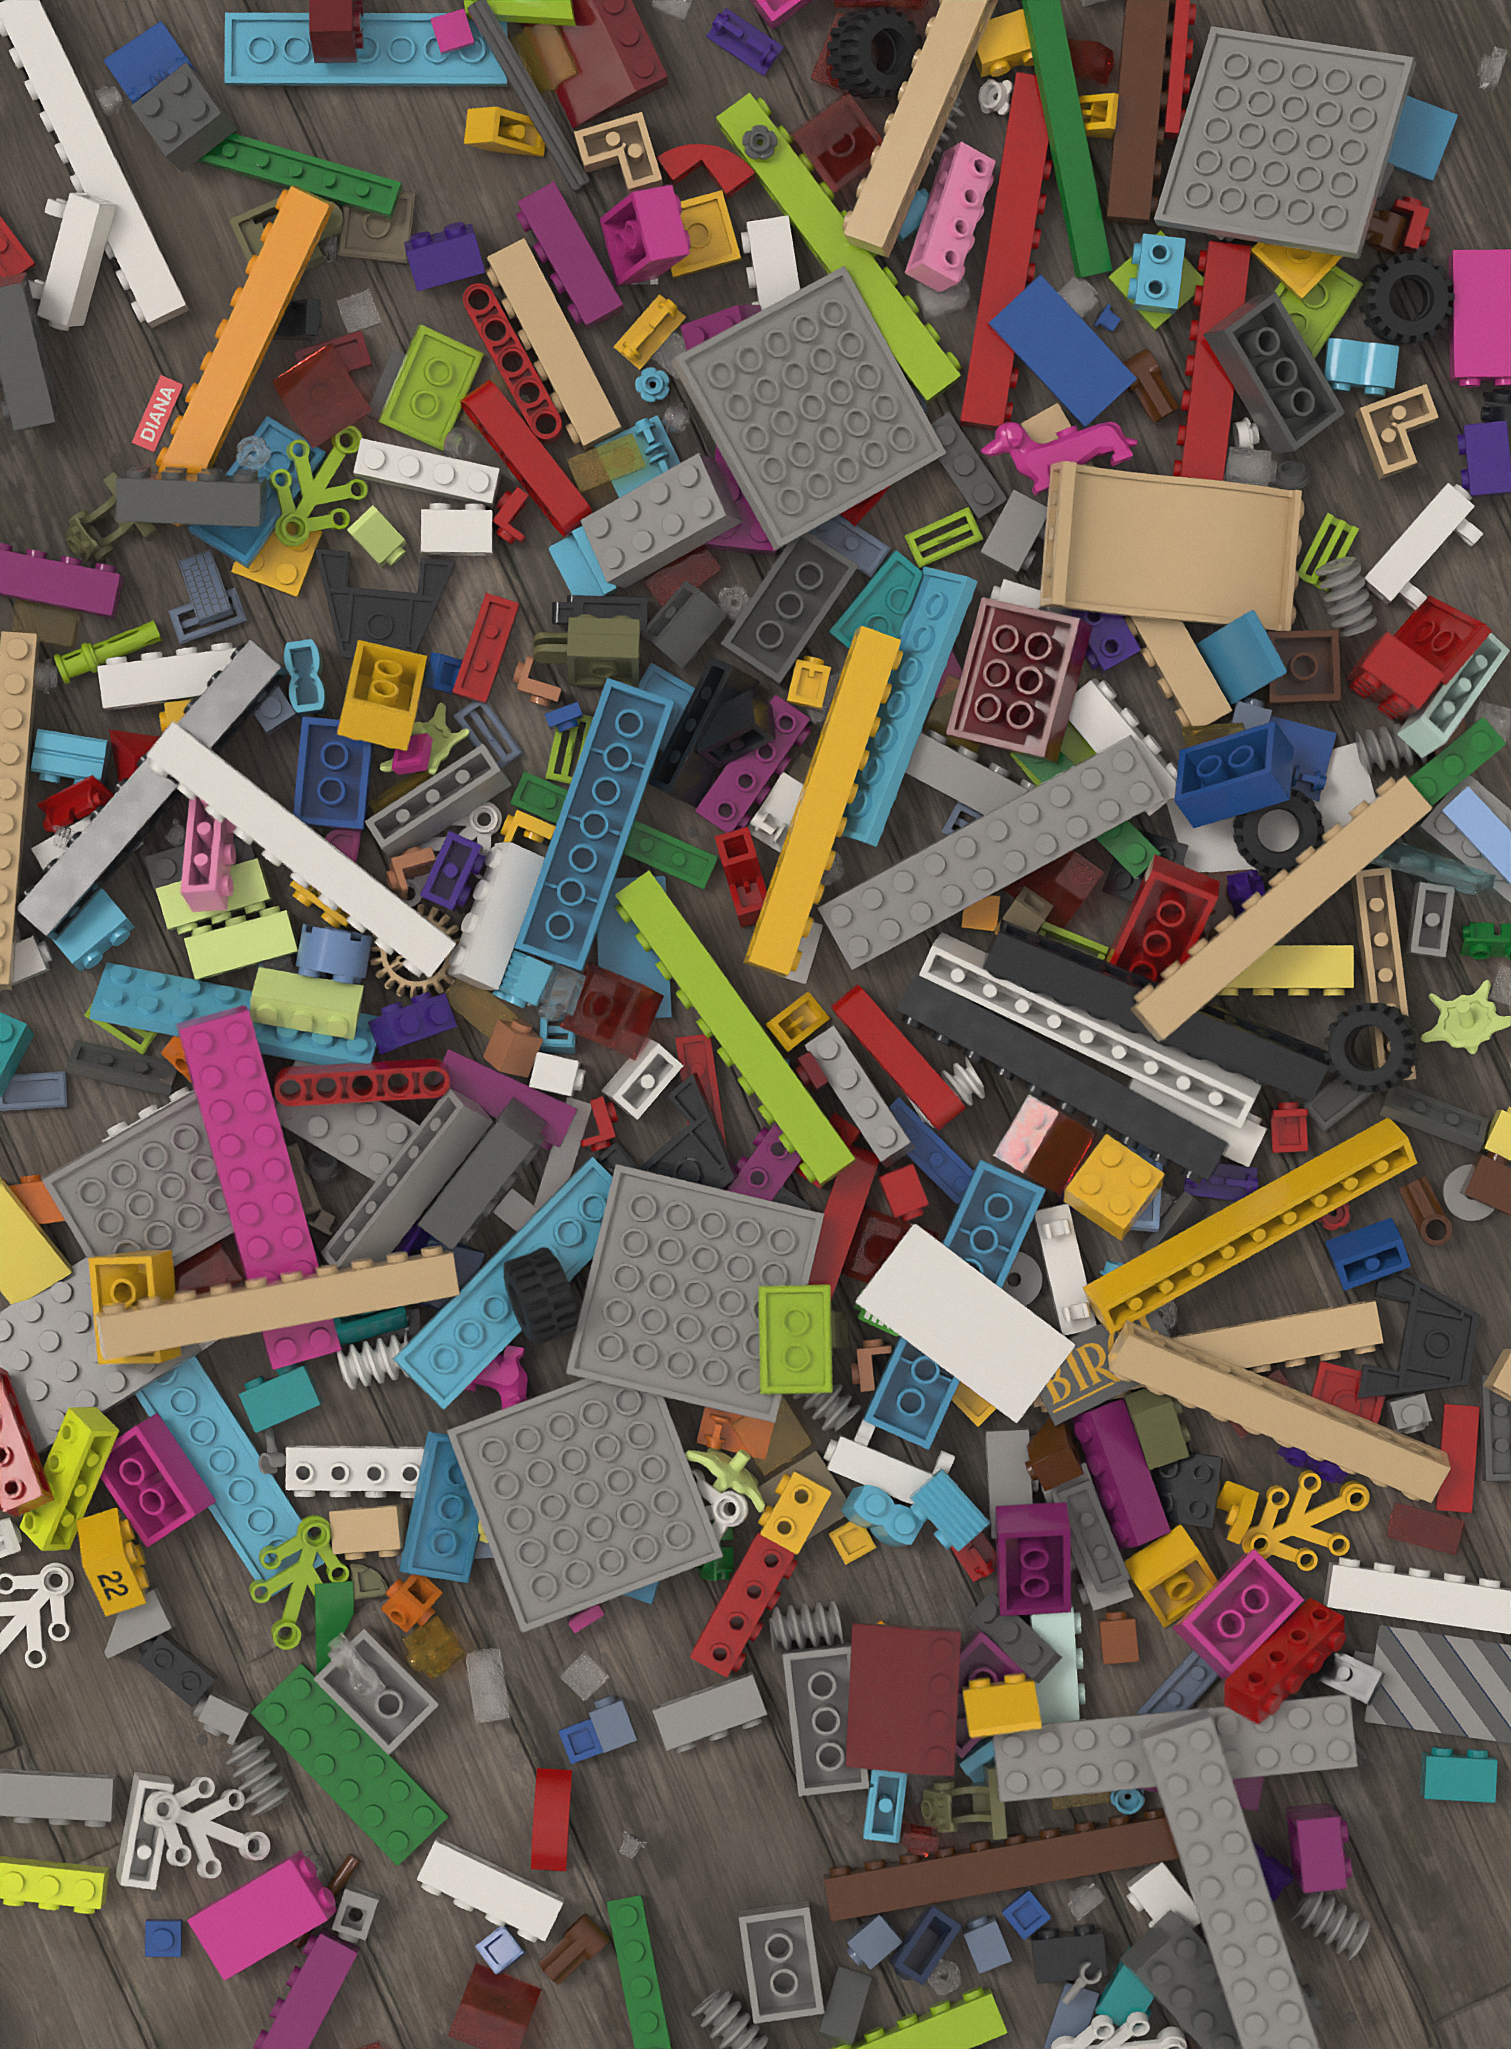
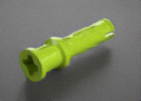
[53,620,162,685]

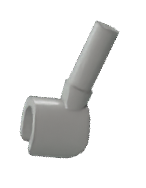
[258,1427,286,1474]
[1062,1961,1102,2005]

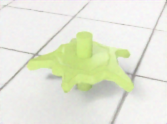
[380,702,470,775]
[1420,980,1511,1054]
[685,1448,765,1513]

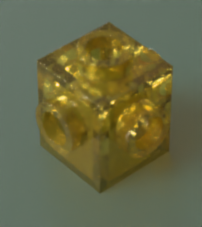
[403,1615,466,1680]

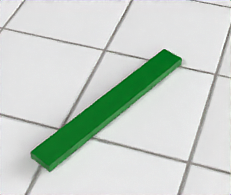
[1022,0,1112,278]

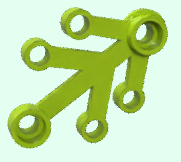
[268,425,368,547]
[249,1515,349,1650]

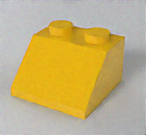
[1124,1524,1218,1628]
[962,1673,1042,1738]

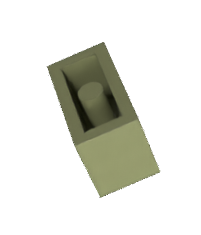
[1124,1388,1191,1470]

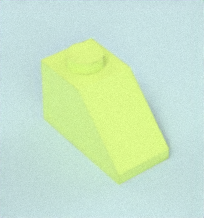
[347,505,407,568]

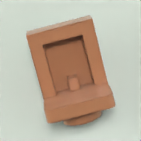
[513,656,563,708]
[386,847,436,900]
[850,1338,892,1392]

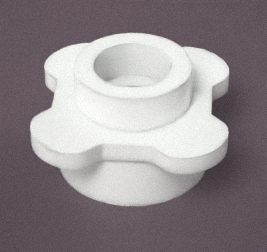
[978,79,1014,115]

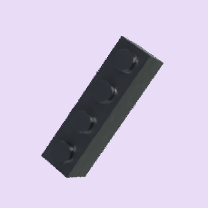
[648,657,760,808]

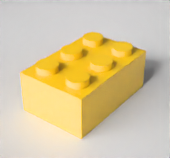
[337,640,427,751]

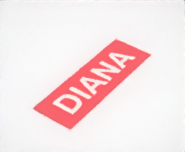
[132,375,183,452]

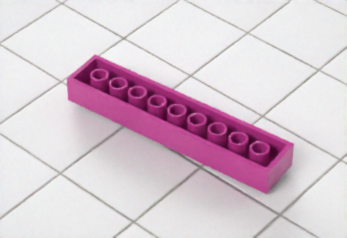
[176,1005,341,1370]

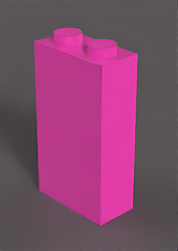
[1448,249,1511,388]
[187,1850,337,1981]

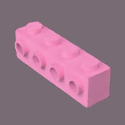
[905,141,996,293]
[181,796,237,912]

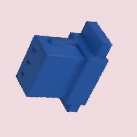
[1092,304,1121,332]

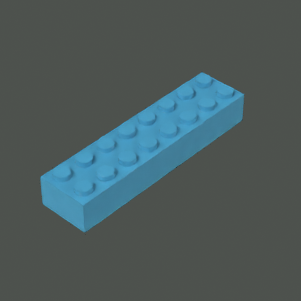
[514,678,675,972]
[863,1159,1046,1450]

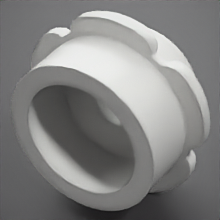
[1232,417,1259,452]

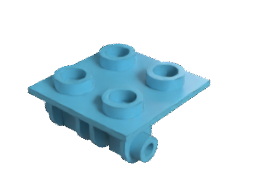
[594,415,680,498]

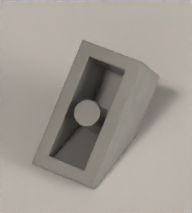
[104,1587,175,1659]

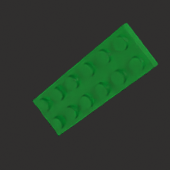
[250,1662,449,1866]

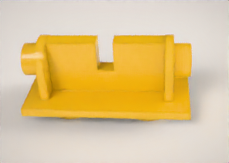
[614,294,686,370]

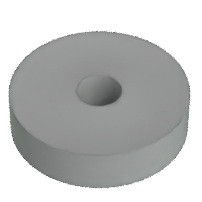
[1442,1164,1494,1221]
[1001,1251,1042,1306]

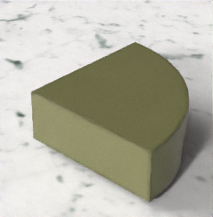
[350,1563,389,1600]

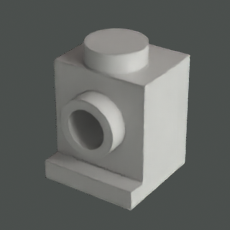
[1385,1392,1432,1434]
[193,1691,252,1745]
[332,1884,381,1943]

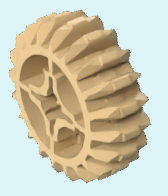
[370,904,460,998]

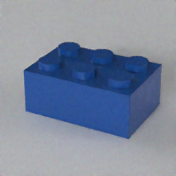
[293,716,374,831]
[1174,721,1294,828]

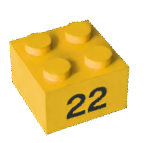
[1063,1134,1165,1241]
[77,1507,150,1617]

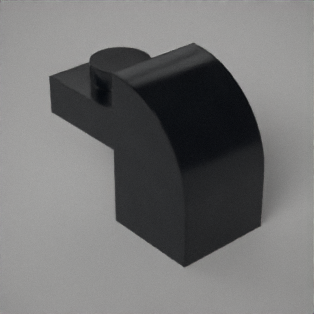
[272,298,322,341]

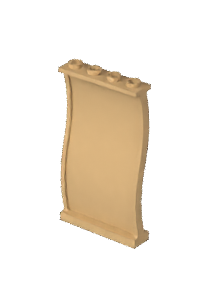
[1039,461,1304,632]

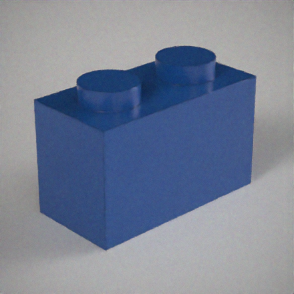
[1325,1217,1411,1291]

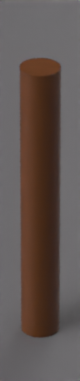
[290,1853,361,1949]

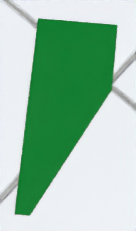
[315,1581,354,1675]

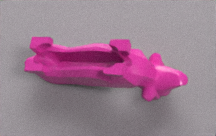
[980,421,1138,496]
[463,1345,530,1410]

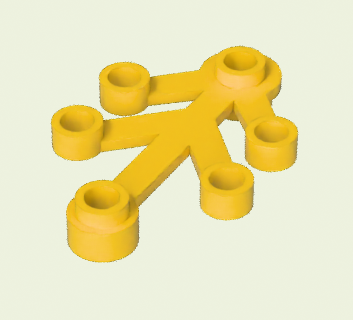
[1241,1470,1370,1571]

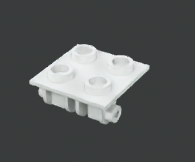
[748,772,803,852]

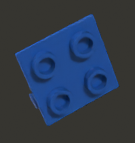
[103,21,197,104]
[1269,715,1337,801]

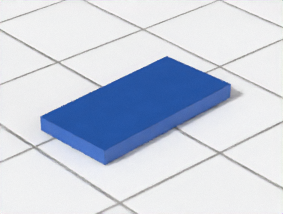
[988,274,1137,428]

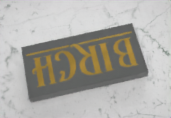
[1039,1309,1170,1426]

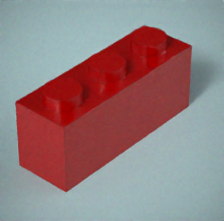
[877,1164,929,1221]

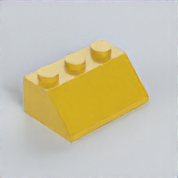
[88,1250,182,1364]

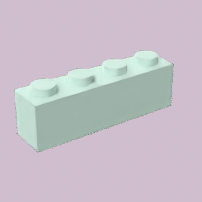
[1397,633,1510,758]
[1029,1604,1085,1724]

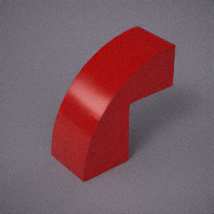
[656,144,755,199]
[714,827,767,928]
[531,1768,572,1871]

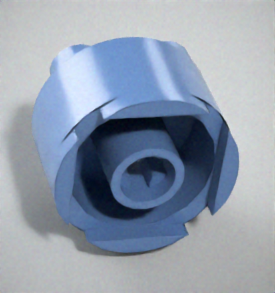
[296,924,373,984]

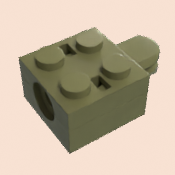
[229,197,344,272]
[533,614,641,688]

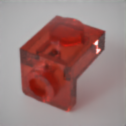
[1067,39,1114,85]

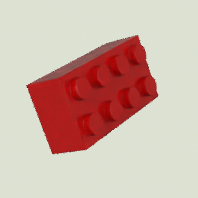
[1345,632,1445,721]
[1105,854,1220,983]

